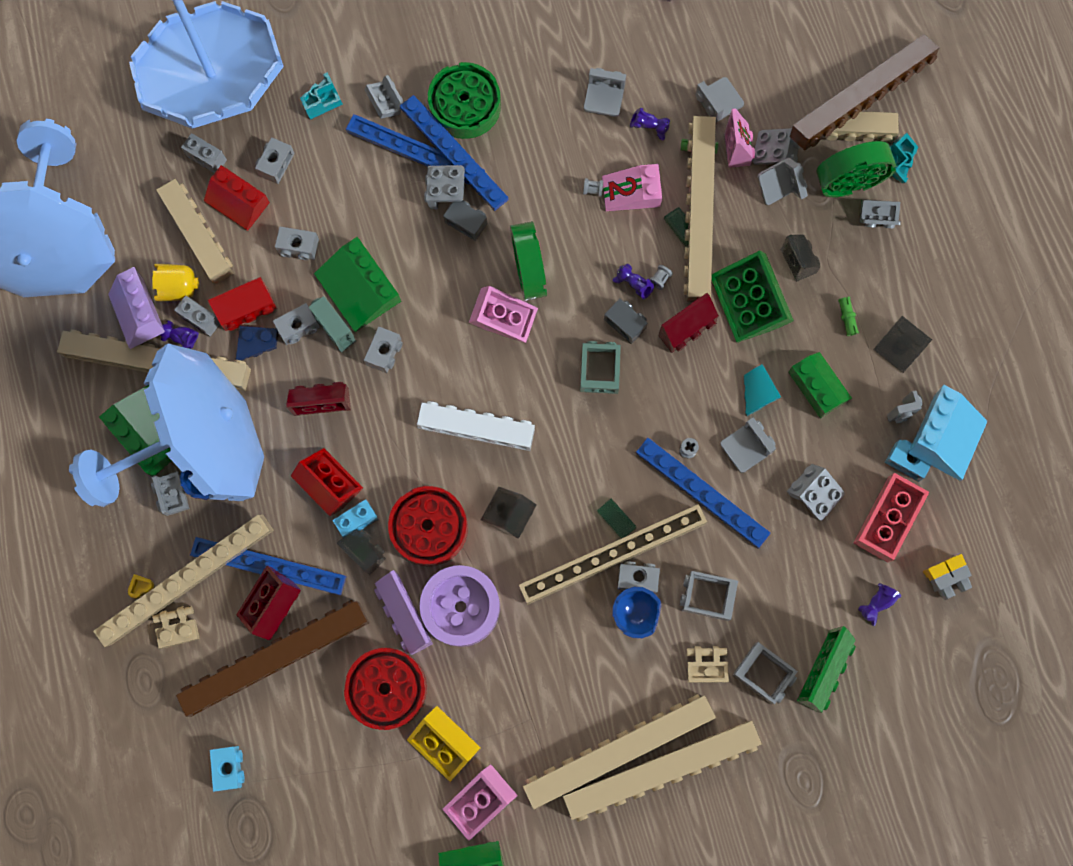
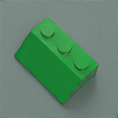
[788,352,852,419]
[438,841,504,866]

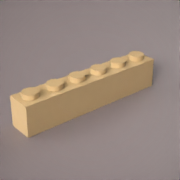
[156,179,234,285]

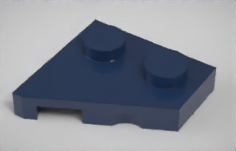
[236,326,278,361]

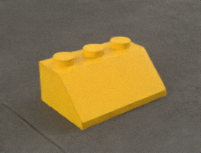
[407,706,481,782]

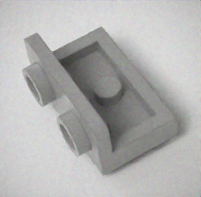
[364,75,404,119]
[859,200,901,228]
[887,390,922,423]
[151,472,190,516]

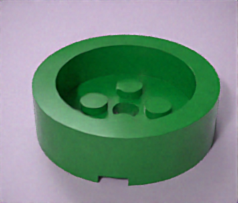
[428,62,501,139]
[816,141,897,197]
[510,221,547,301]

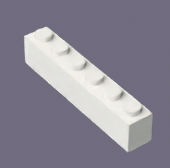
[417,401,535,451]

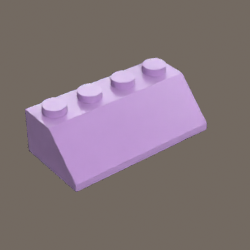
[108,267,165,349]
[374,570,433,655]

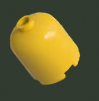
[152,264,199,301]

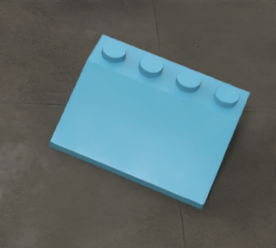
[908,385,987,481]

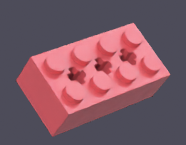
[853,473,929,563]

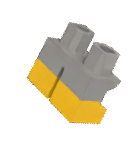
[923,554,972,600]

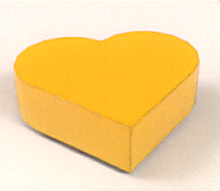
[128,574,155,599]

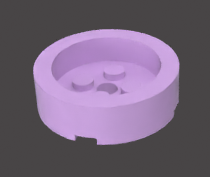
[420,565,500,647]

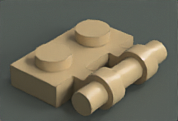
[152,606,200,649]
[686,646,729,683]

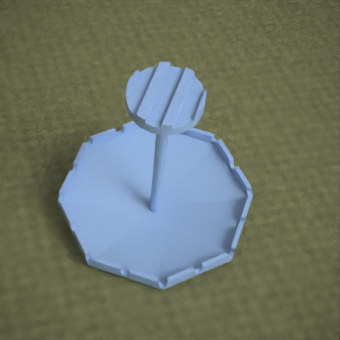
[129,0,284,129]
[0,119,115,298]
[69,344,264,507]

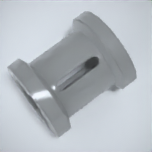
[583,178,603,197]
[649,265,673,290]
[679,438,699,459]

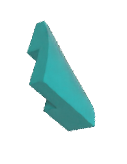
[300,72,343,120]
[890,133,918,184]
[744,364,781,416]

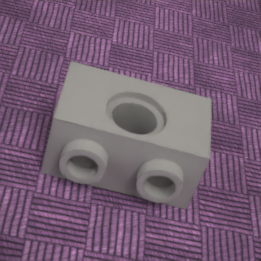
[181,133,227,173]
[255,137,295,184]
[275,227,319,261]
[174,295,220,337]
[273,303,320,345]
[364,327,403,373]
[617,561,660,594]

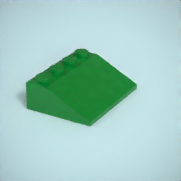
[314,237,402,332]
[711,250,794,343]
[99,385,172,477]
[797,626,856,713]

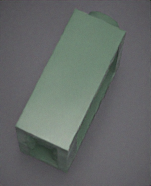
[309,296,356,352]
[580,341,621,394]

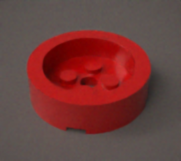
[388,486,468,567]
[344,648,427,730]

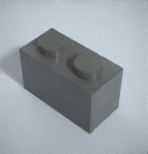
[443,200,487,241]
[604,298,648,344]

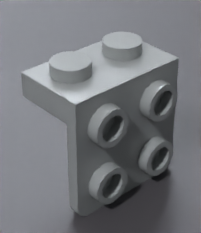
[584,68,626,117]
[695,77,744,122]
[752,128,800,165]
[757,157,808,205]
[424,165,465,209]
[720,417,776,473]
[787,464,845,520]

